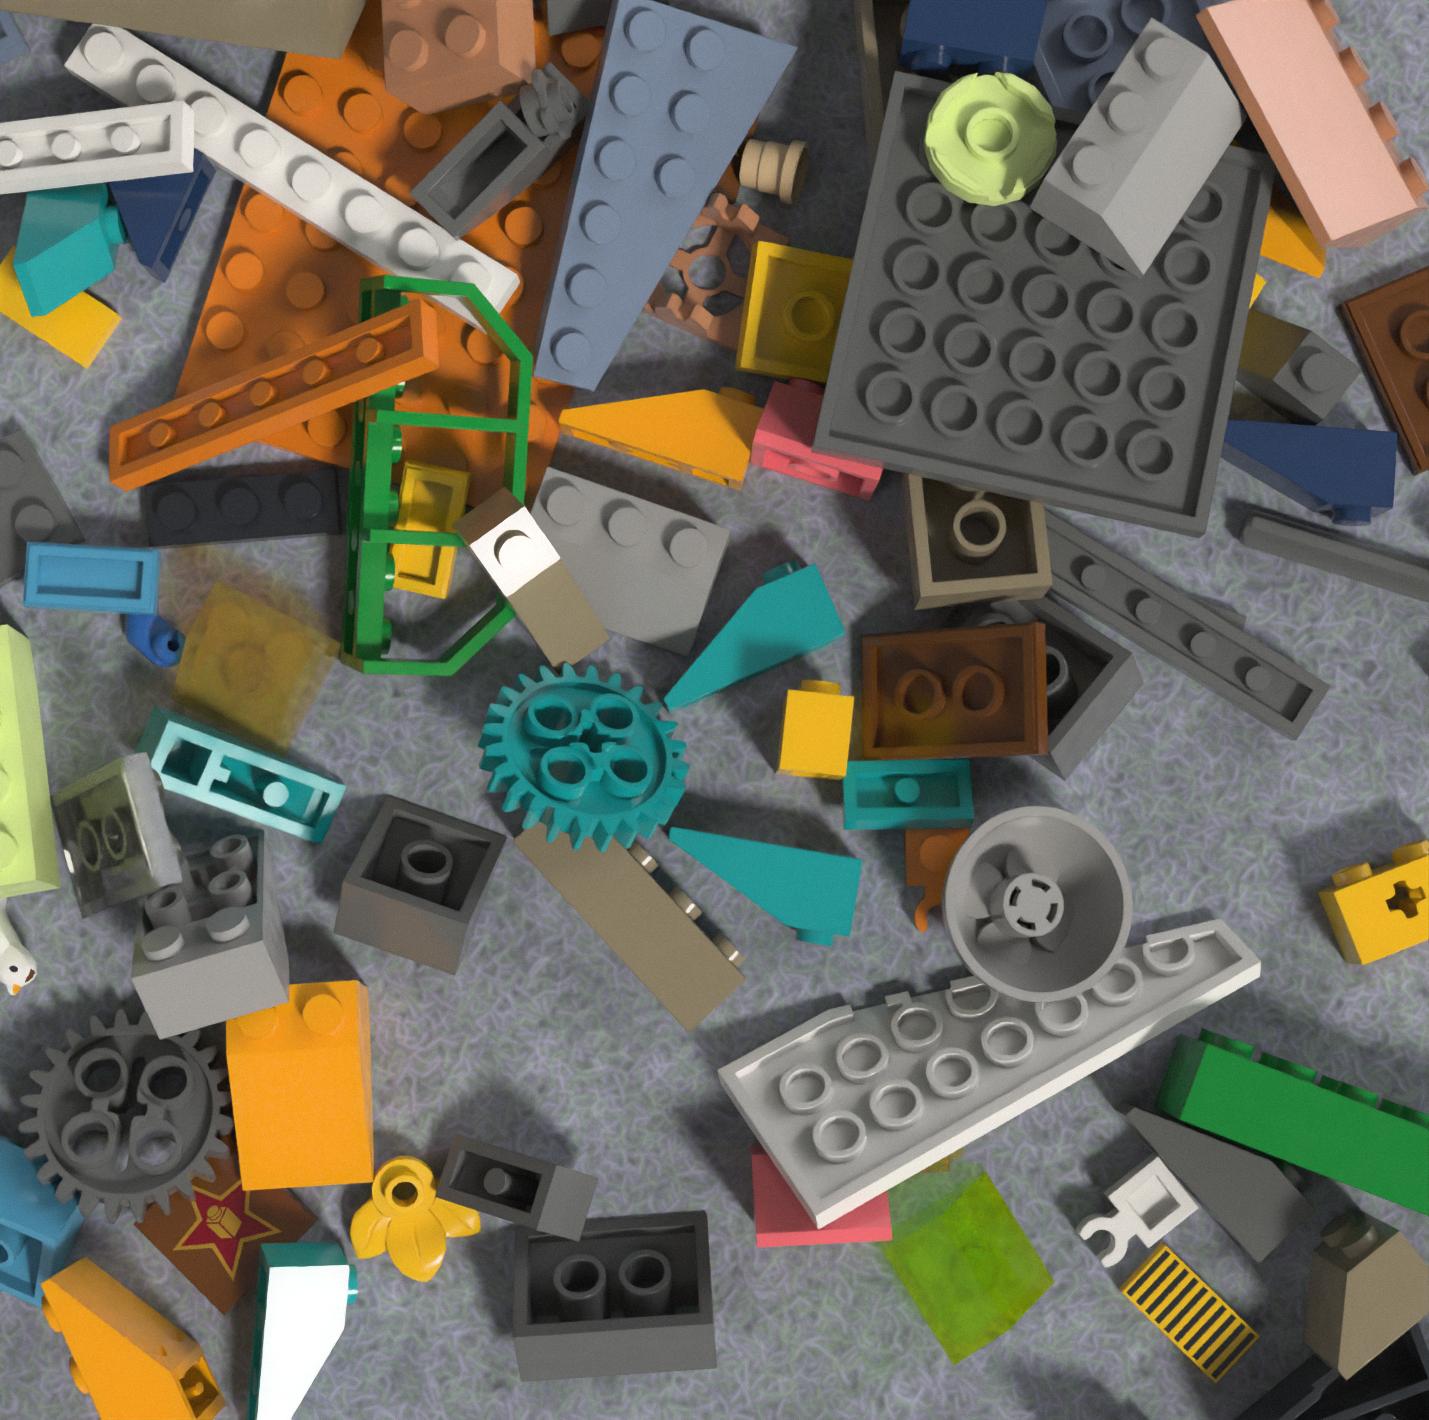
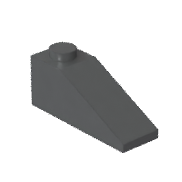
[1114,1101,1316,1264]

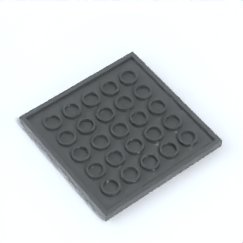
[811,71,1277,538]

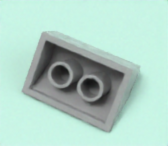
[1030,18,1248,279]
[530,467,731,658]

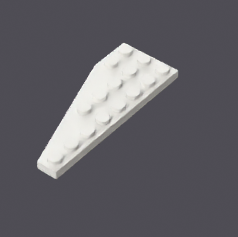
[717,918,1261,1229]

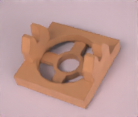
[642,193,790,354]

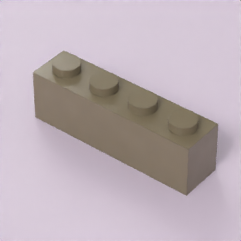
[512,822,746,1033]

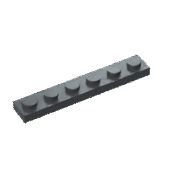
[1044,509,1331,741]

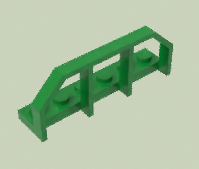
[340,275,533,676]

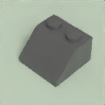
[333,796,507,975]

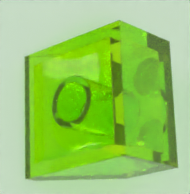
[878,1171,1055,1365]

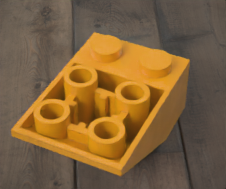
[40,1256,227,1420]

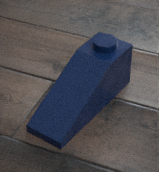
[1220,419,1397,526]

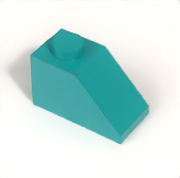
[13,182,127,317]

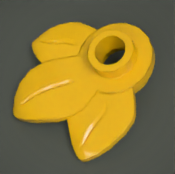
[350,1156,481,1282]

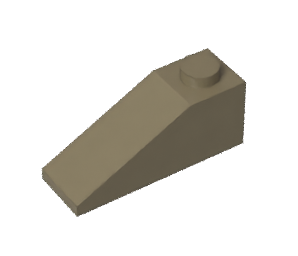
[452,487,610,675]

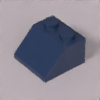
[898,0,1048,82]

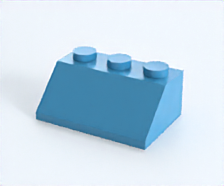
[0,1136,86,1308]

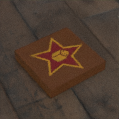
[133,1134,319,1316]

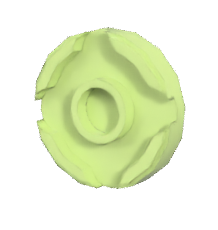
[924,72,1057,206]

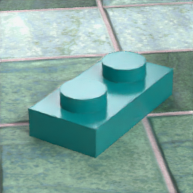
[841,759,974,830]

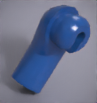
[125,596,188,668]

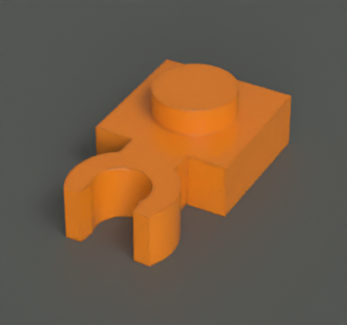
[903,828,969,931]

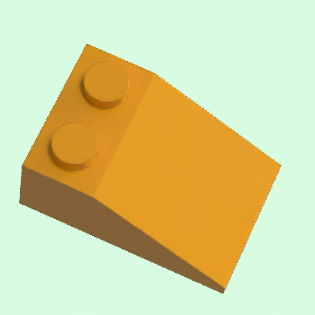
[226,980,375,1191]

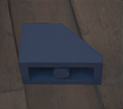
[108,149,216,283]

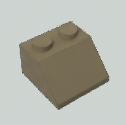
[1303,1210,1429,1380]

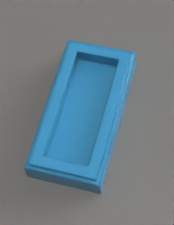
[22,542,162,616]

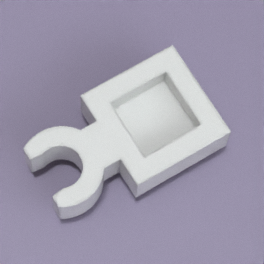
[1076,1153,1198,1267]

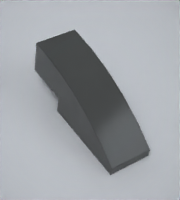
[410,62,589,241]

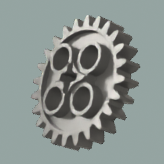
[18,1009,236,1224]

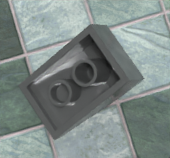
[922,596,1144,781]

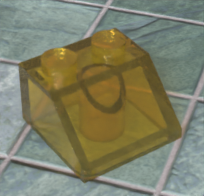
[171,580,342,758]

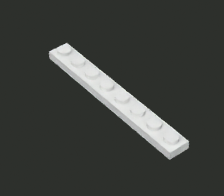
[64,24,520,335]

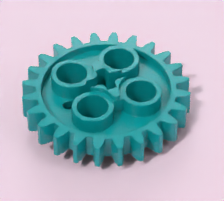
[477,663,690,852]

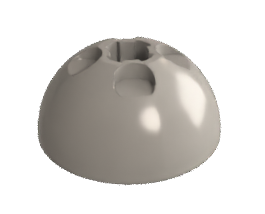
[941,806,1133,1002]

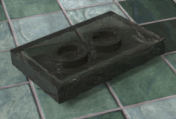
[50,751,183,919]

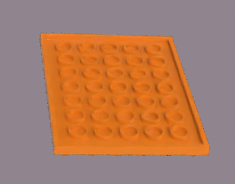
[173,0,606,514]

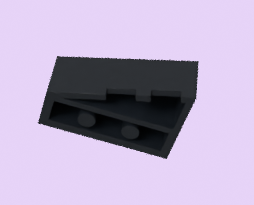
[1234,1322,1429,1420]

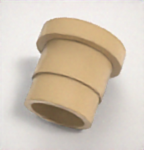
[740,139,809,205]

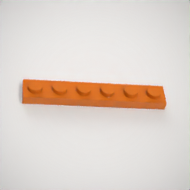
[109,298,439,492]

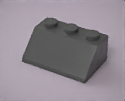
[513,1213,717,1382]

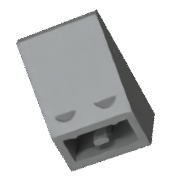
[131,830,289,1040]

